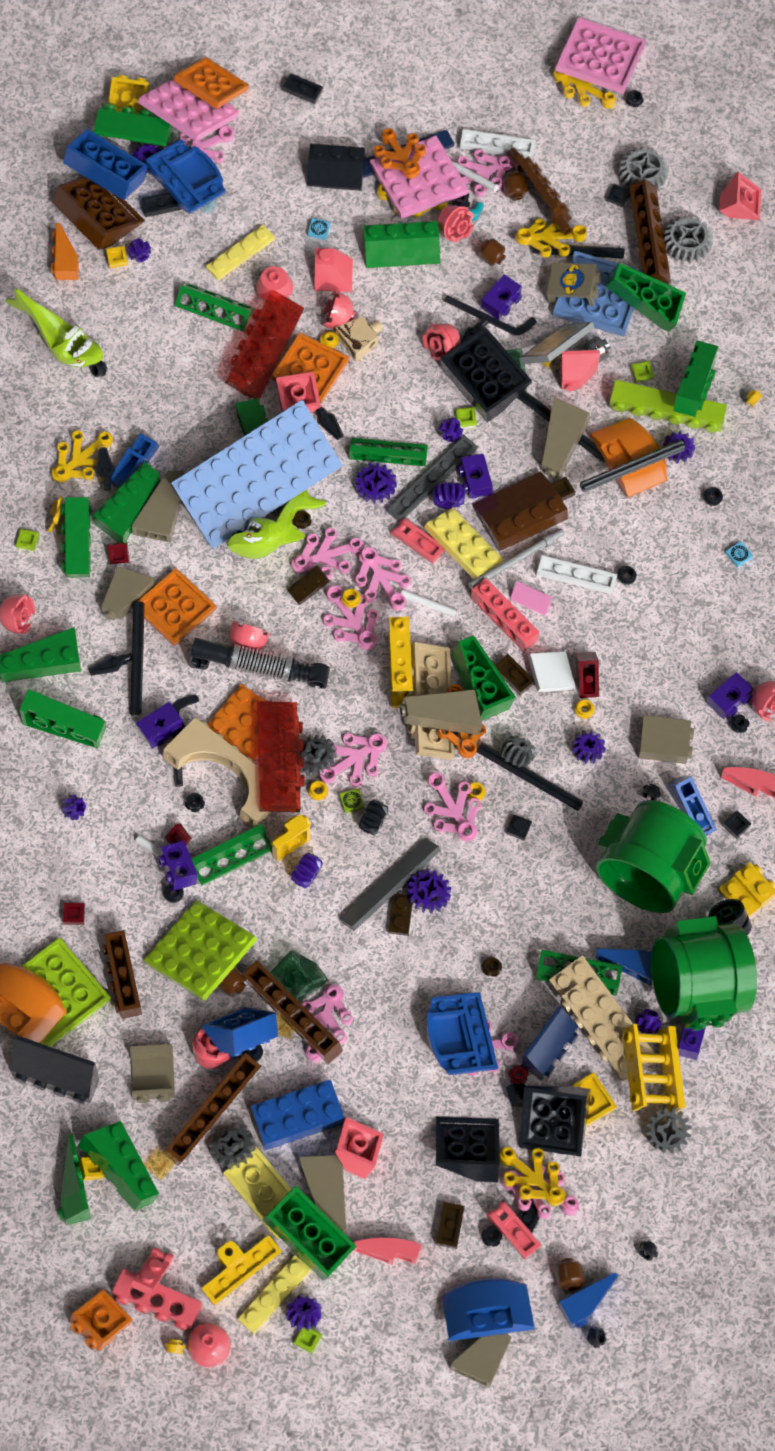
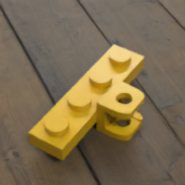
[201,1235,282,1306]

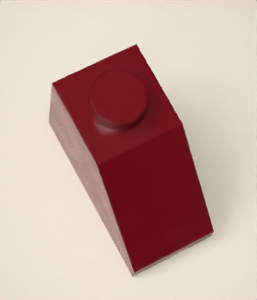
[576,652,599,698]

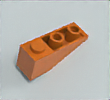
[51,223,79,280]

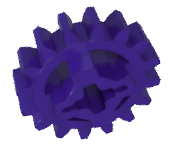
[355,463,397,504]
[407,869,452,914]

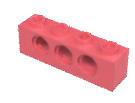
[471,578,539,652]
[112,1268,203,1331]

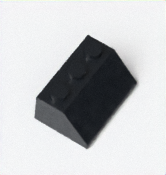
[307,144,366,191]

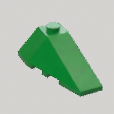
[58,1134,91,1225]

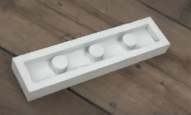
[460,129,536,159]
[537,555,618,594]

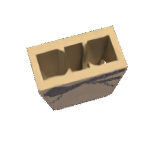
[336,317,383,362]

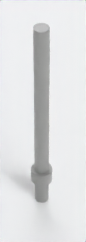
[468,528,565,589]

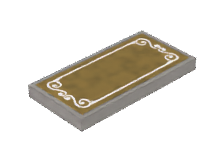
[519,322,595,364]

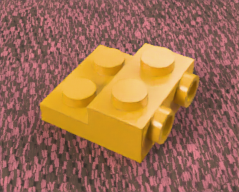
[108,75,150,110]
[272,814,311,862]
[718,862,775,917]

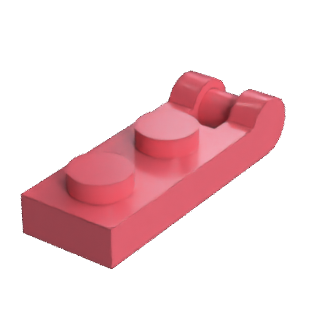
[391,518,445,564]
[486,1201,541,1260]
[132,1247,174,1295]

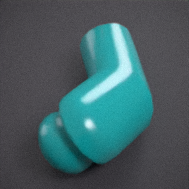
[469,201,484,221]

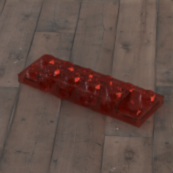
[225,289,304,401]
[257,701,305,812]

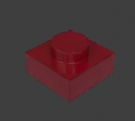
[107,542,130,564]
[165,823,192,845]
[63,903,85,925]

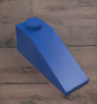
[667,775,717,836]
[595,949,652,986]
[558,1272,618,1329]

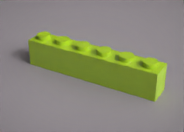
[609,380,727,433]

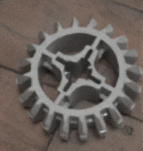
[619,146,669,190]
[664,214,713,263]

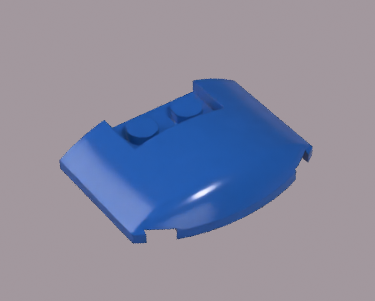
[145,140,226,214]
[426,992,498,1076]
[442,1278,535,1341]

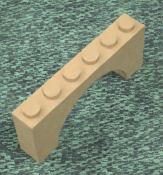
[163,717,288,828]

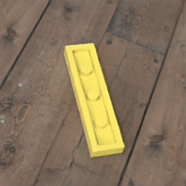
[206,225,275,281]
[238,1255,311,1334]

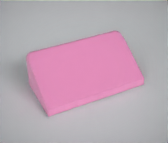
[510,581,552,615]

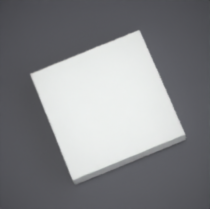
[528,651,576,692]

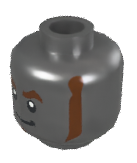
[582,337,611,363]

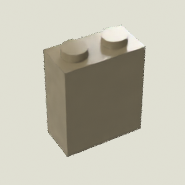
[638,715,694,764]

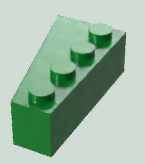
[606,263,686,332]
[673,340,718,417]
[235,398,269,436]
[93,462,160,543]
[61,497,91,578]
[0,627,81,683]
[452,635,516,721]
[20,689,106,749]
[78,1121,159,1211]

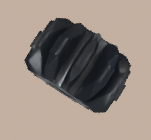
[359,800,388,835]

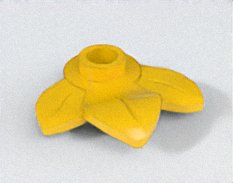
[48,496,63,533]

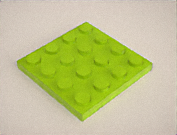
[144,900,257,1001]
[22,937,111,1047]

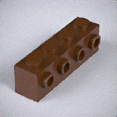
[102,930,142,1019]

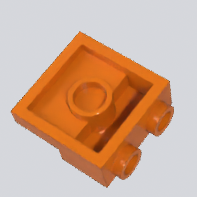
[69,1289,133,1352]

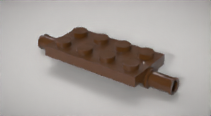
[507,148,573,236]

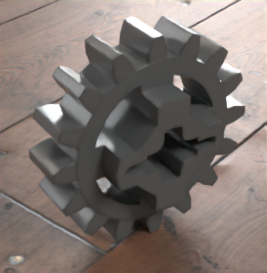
[293,735,338,777]
[645,1107,692,1153]
[209,1124,256,1169]

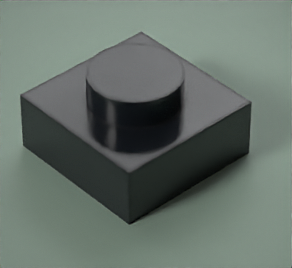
[606,184,630,207]
[722,810,752,839]
[506,814,532,841]
[505,1084,525,1107]

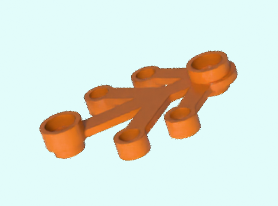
[373,128,426,179]
[437,684,486,759]

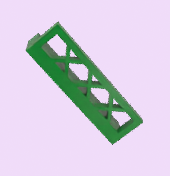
[175,282,255,332]
[349,438,428,467]
[192,824,272,886]
[536,950,623,996]

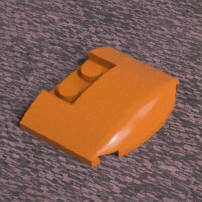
[590,418,667,498]
[0,963,67,1043]

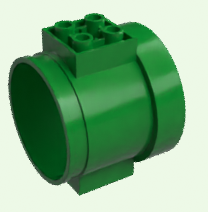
[596,800,711,914]
[651,916,757,1031]

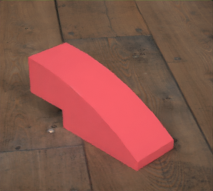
[721,767,775,798]
[353,1238,422,1265]

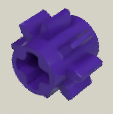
[127,239,152,262]
[438,418,464,442]
[61,795,86,820]
[634,1009,662,1034]

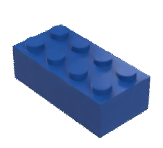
[63,129,148,200]
[251,1079,345,1151]

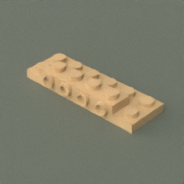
[406,642,455,760]
[549,955,655,1081]

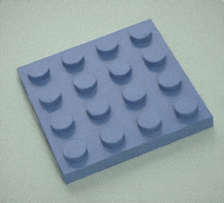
[553,251,642,337]

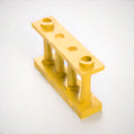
[388,616,413,708]
[622,1024,686,1112]

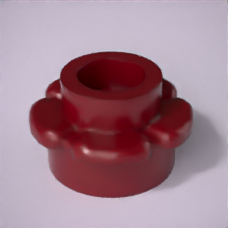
[508,1065,529,1084]

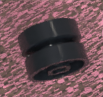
[708,899,752,936]

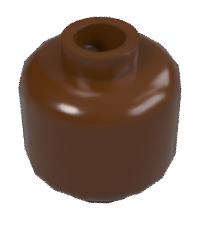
[502,172,528,201]
[478,238,506,266]
[217,967,246,996]
[555,1258,585,1292]

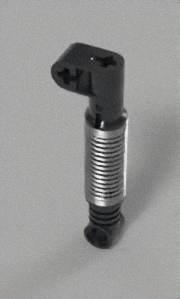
[189,637,330,689]

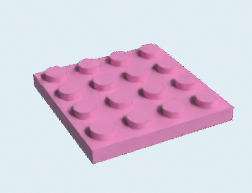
[555,17,647,94]
[138,79,240,141]
[370,136,468,219]

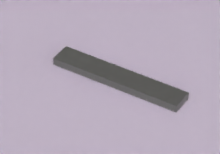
[386,435,478,522]
[339,838,441,931]

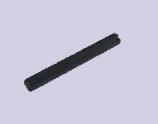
[532,243,625,259]

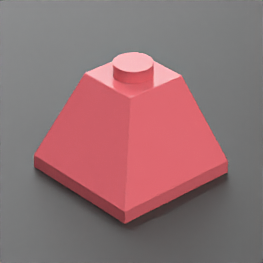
[719,172,761,220]
[315,248,353,292]
[559,350,600,391]
[276,371,321,413]
[335,1117,384,1179]

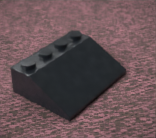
[440,327,532,423]
[10,1035,99,1104]

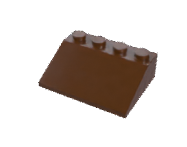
[52,177,145,250]
[472,471,568,551]

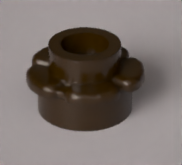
[293,510,312,529]
[482,957,502,977]

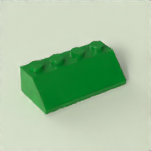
[93,102,173,146]
[363,221,441,268]
[262,1186,357,1280]

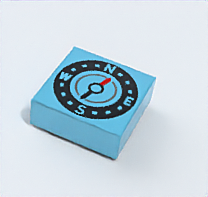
[308,218,330,240]
[725,541,753,568]

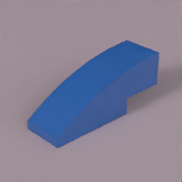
[112,433,160,487]

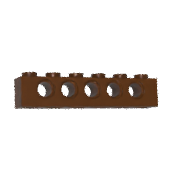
[629,179,671,284]
[242,960,343,1065]
[162,1053,261,1166]

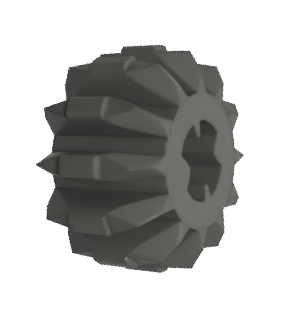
[501,736,536,768]

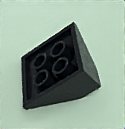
[519,1086,591,1157]
[435,1117,500,1183]

